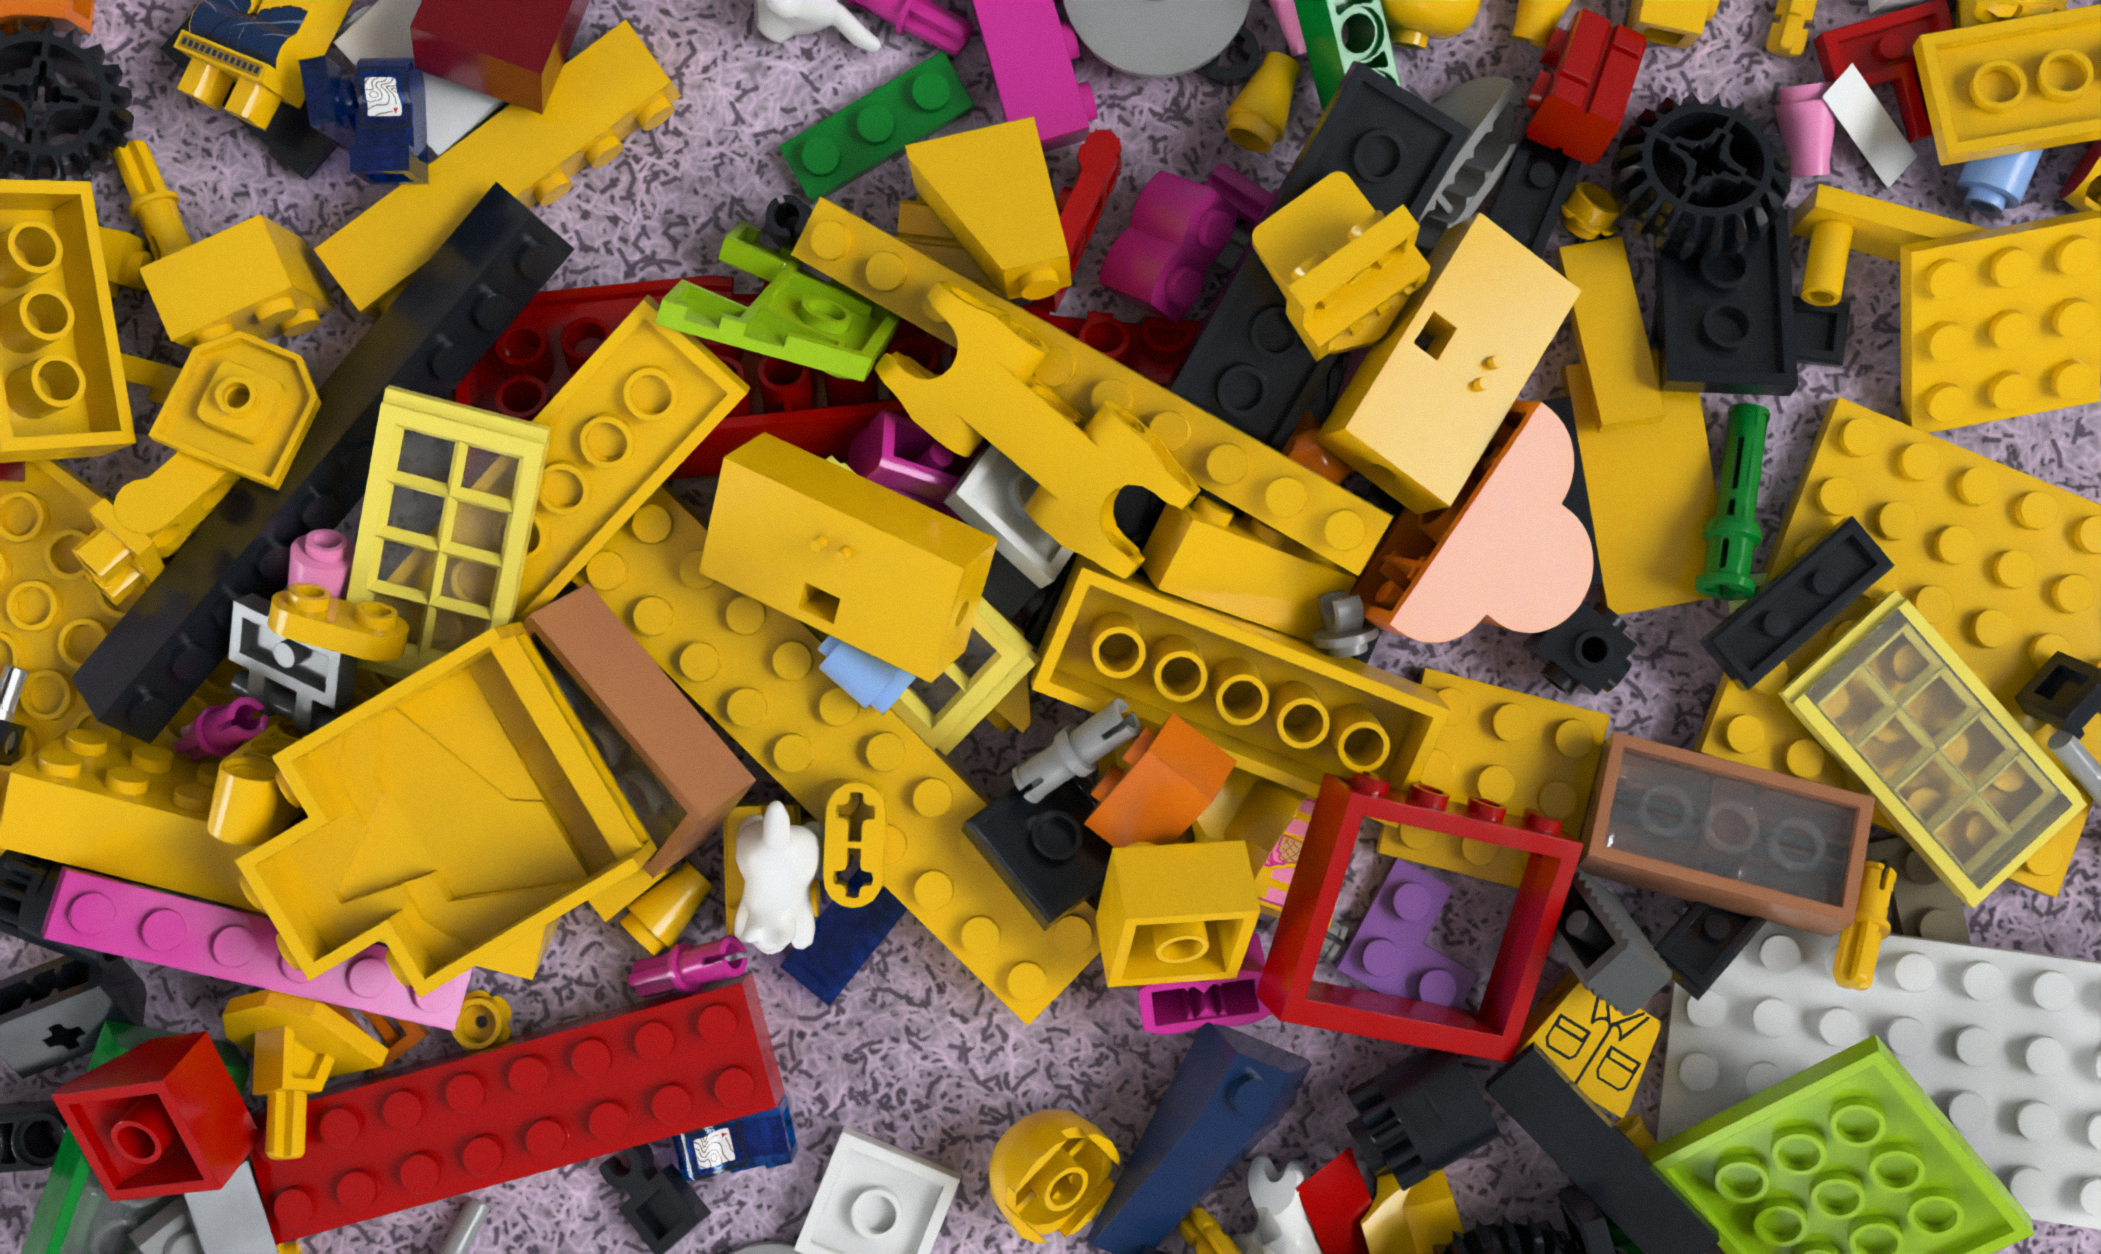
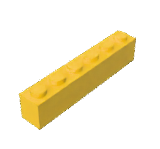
[313,19,681,320]

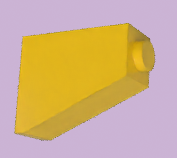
[905,116,1072,300]

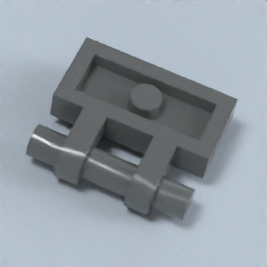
[228,593,357,735]

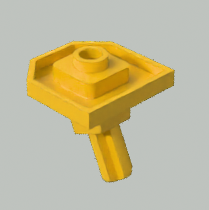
[148,331,322,491]
[222,989,389,1160]

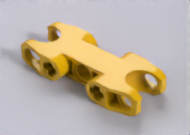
[874,281,1201,579]

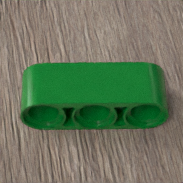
[1294,0,1401,112]

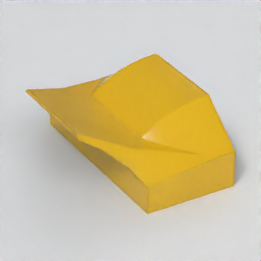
[1192,767,1308,880]
[1360,1169,1464,1254]

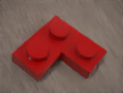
[1813,0,1954,144]

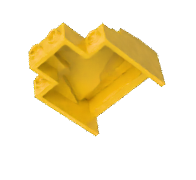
[234,621,658,998]

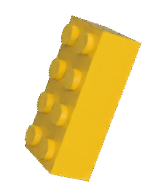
[0,179,136,463]

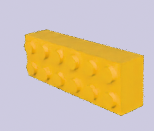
[1030,554,1451,828]

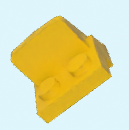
[1252,171,1431,362]

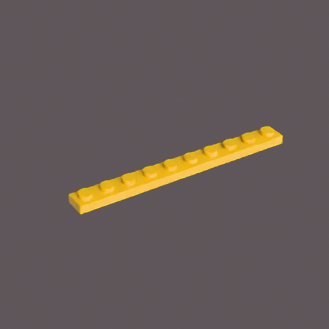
[791,197,1394,576]

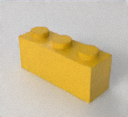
[1140,495,1357,643]

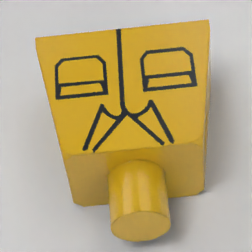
[1515,967,1661,1119]

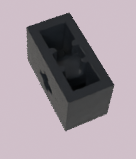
[0,955,147,1079]

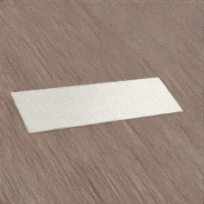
[1822,63,1917,188]

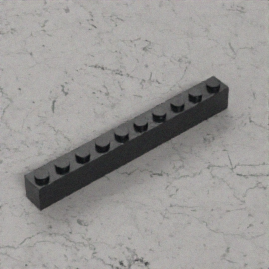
[71,182,575,744]

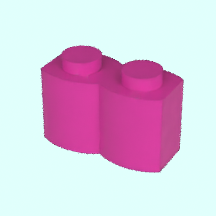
[1099,170,1238,322]
[1137,932,1272,1035]

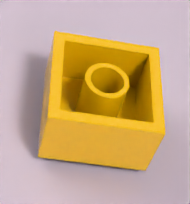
[139,214,336,349]
[1095,838,1261,987]

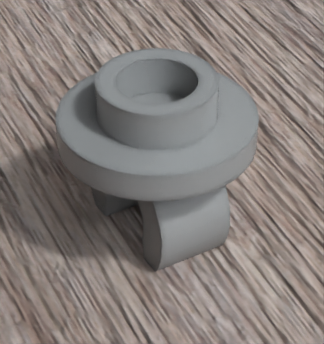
[1312,589,1379,658]

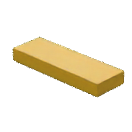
[1556,236,1666,433]

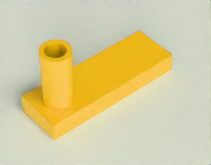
[1790,184,1988,306]

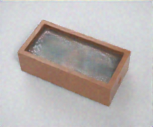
[523,584,756,879]
[1577,731,1875,937]

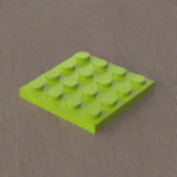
[1647,1034,2035,1254]

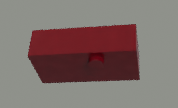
[410,0,590,115]

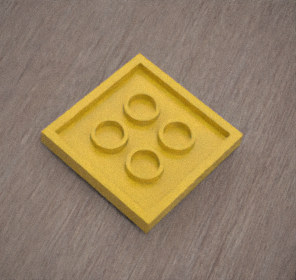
[1900,210,2101,433]
[1375,667,1610,889]

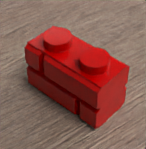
[1523,8,1647,165]

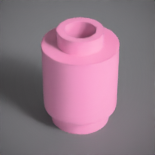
[287,529,356,600]

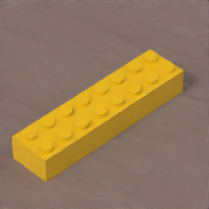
[0,729,560,980]

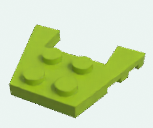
[655,220,901,382]

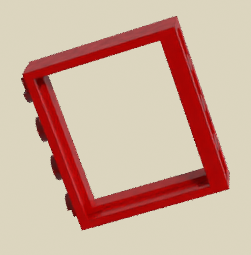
[1256,771,1584,1063]

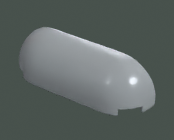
[1415,76,1522,260]

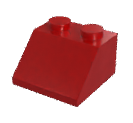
[51,1031,262,1202]

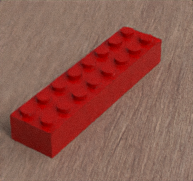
[250,971,785,1245]

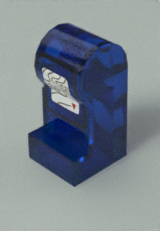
[350,58,429,185]
[672,1094,799,1181]

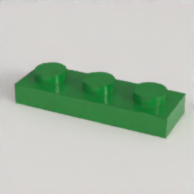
[778,50,976,205]

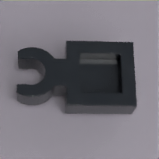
[599,1143,712,1254]

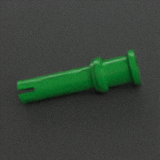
[1695,403,1771,601]

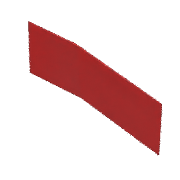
[1296,1146,1373,1254]

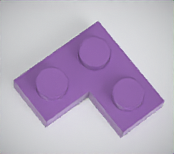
[1335,857,1479,1008]

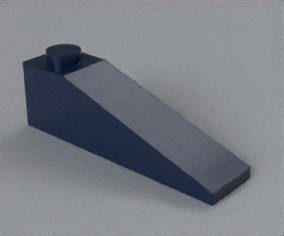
[1086,1022,1312,1254]

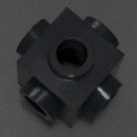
[1522,601,1637,696]

